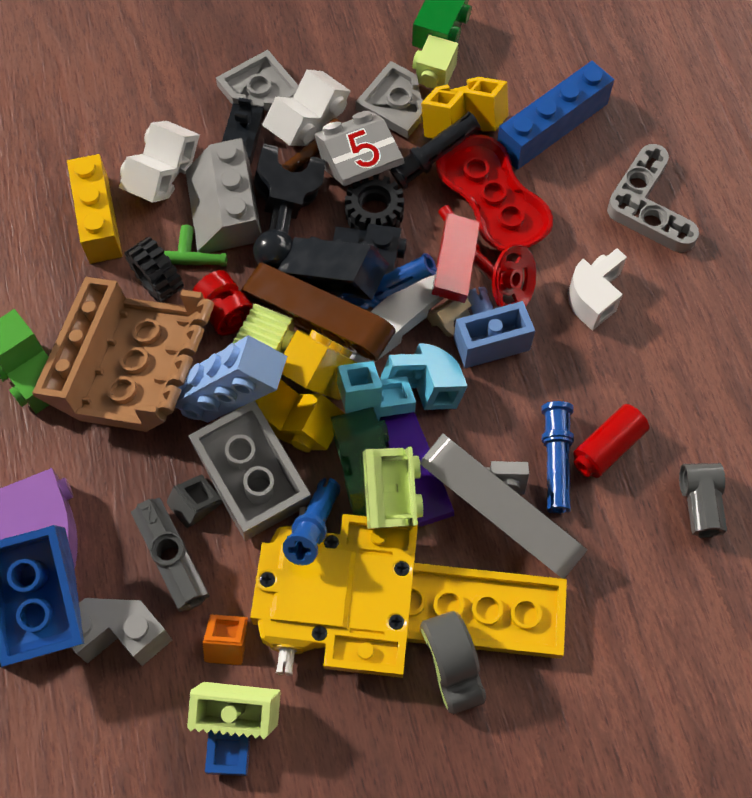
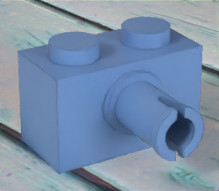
[453,287,535,368]

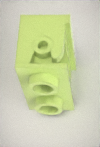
[363,447,423,529]

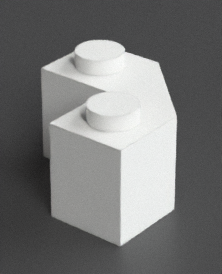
[262,69,351,146]
[119,121,200,203]

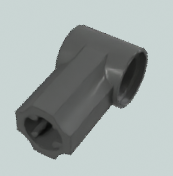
[679,463,727,538]

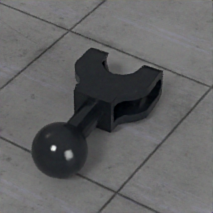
[253,143,325,269]

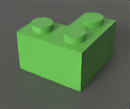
[0,309,49,414]

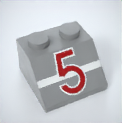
[314,111,404,186]

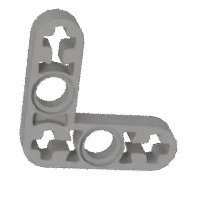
[607,144,699,253]

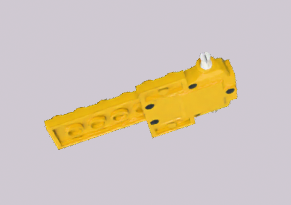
[250,507,567,678]

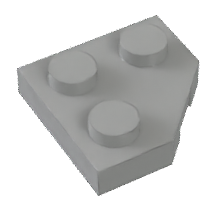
[216,50,299,111]
[356,61,423,139]

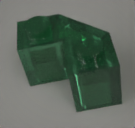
[330,407,389,516]

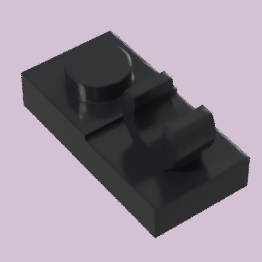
[222,98,264,165]

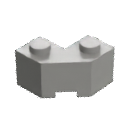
[71,598,172,666]

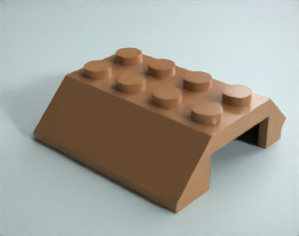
[32,277,214,432]

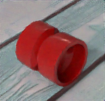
[192,270,253,336]

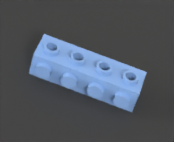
[175,335,288,423]

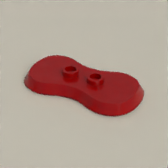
[436,134,553,252]

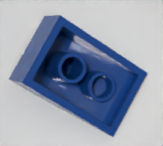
[0,525,84,667]

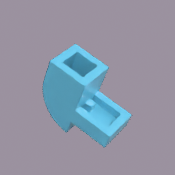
[380,343,468,410]
[337,361,416,427]

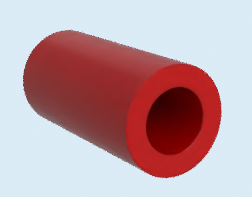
[573,404,650,478]

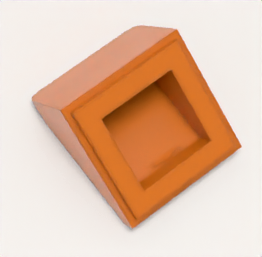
[203,614,248,665]

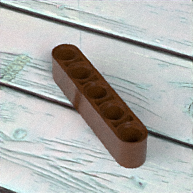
[240,263,396,362]

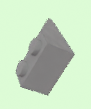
[188,401,311,541]

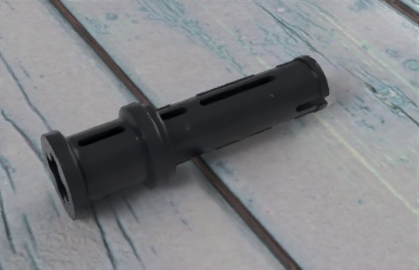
[389,111,481,190]

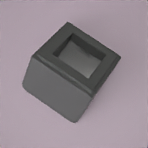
[167,474,223,528]

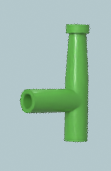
[164,225,228,267]

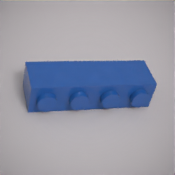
[497,61,615,170]

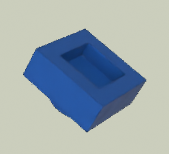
[205,730,251,776]

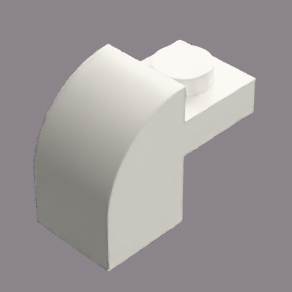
[568,248,627,331]

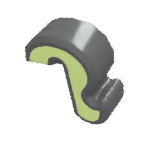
[420,611,486,715]

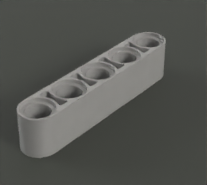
[420,433,587,579]

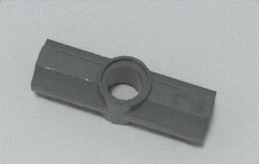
[131,497,210,612]

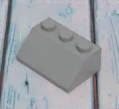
[186,138,262,253]

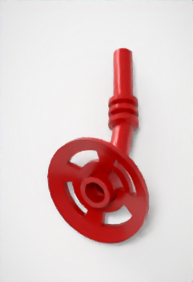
[438,205,537,307]

